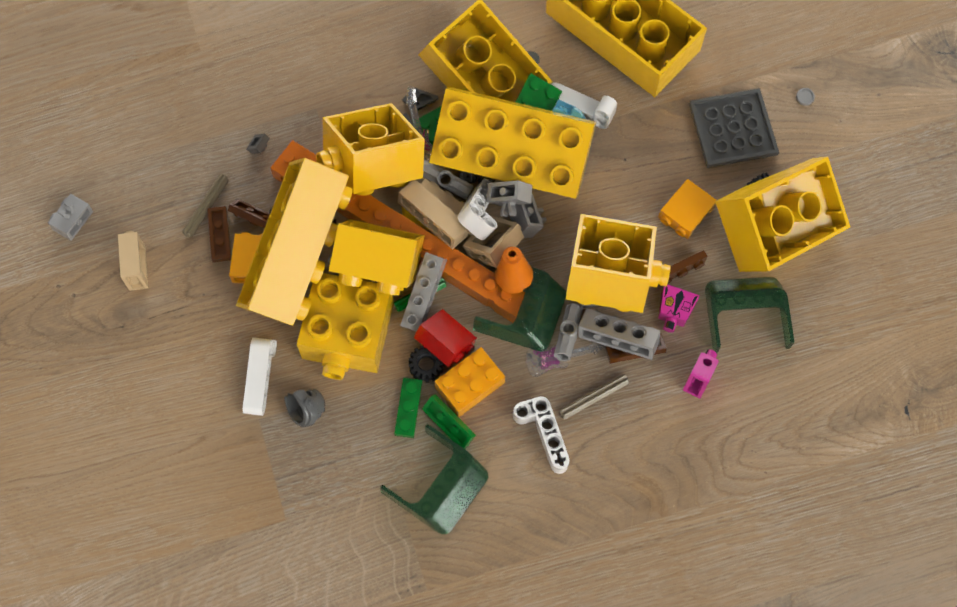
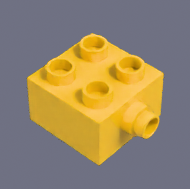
[316,103,425,196]
[565,214,671,313]
[329,219,425,295]
[297,273,394,380]

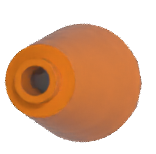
[495,247,533,294]

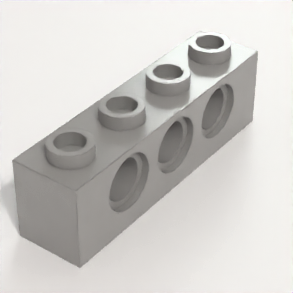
[400,252,447,332]
[579,309,660,360]

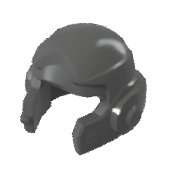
[284,389,325,427]

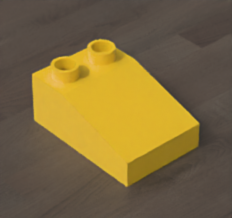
[418,0,552,102]
[715,156,850,272]

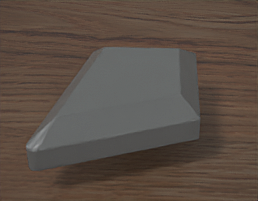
[402,87,439,112]

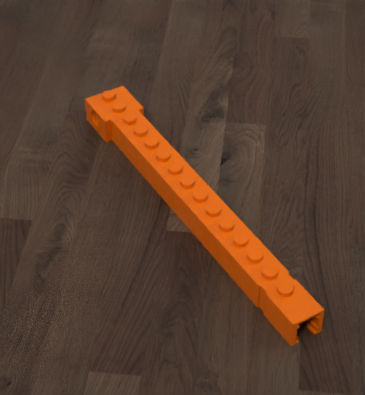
[270,140,538,329]

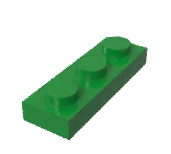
[394,378,423,438]
[422,394,476,450]

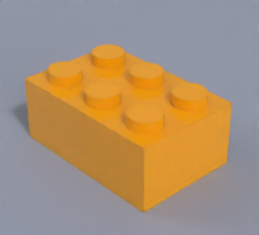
[434,347,505,417]

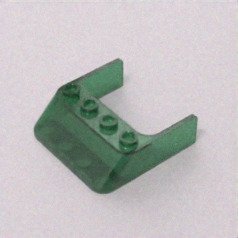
[473,267,566,351]
[705,277,794,353]
[380,424,488,535]

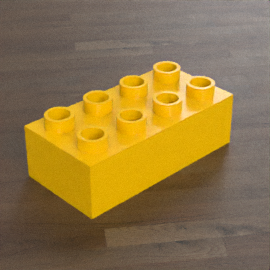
[546,0,707,97]
[429,87,596,199]
[236,158,353,326]

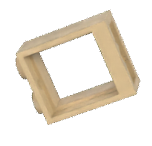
[463,216,524,268]
[118,231,148,291]

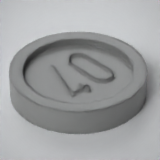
[796,88,815,106]

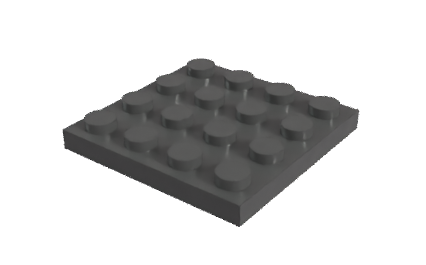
[689,88,779,168]

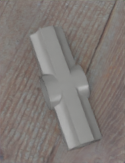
[423,160,474,200]
[554,303,583,362]

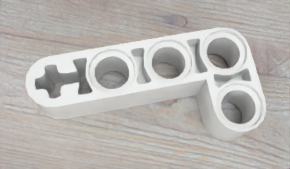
[552,83,617,129]
[458,179,498,240]
[243,337,277,416]
[513,396,569,474]

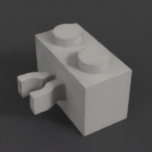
[487,180,532,217]
[48,193,93,241]
[508,194,547,238]

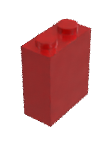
[414,309,477,367]

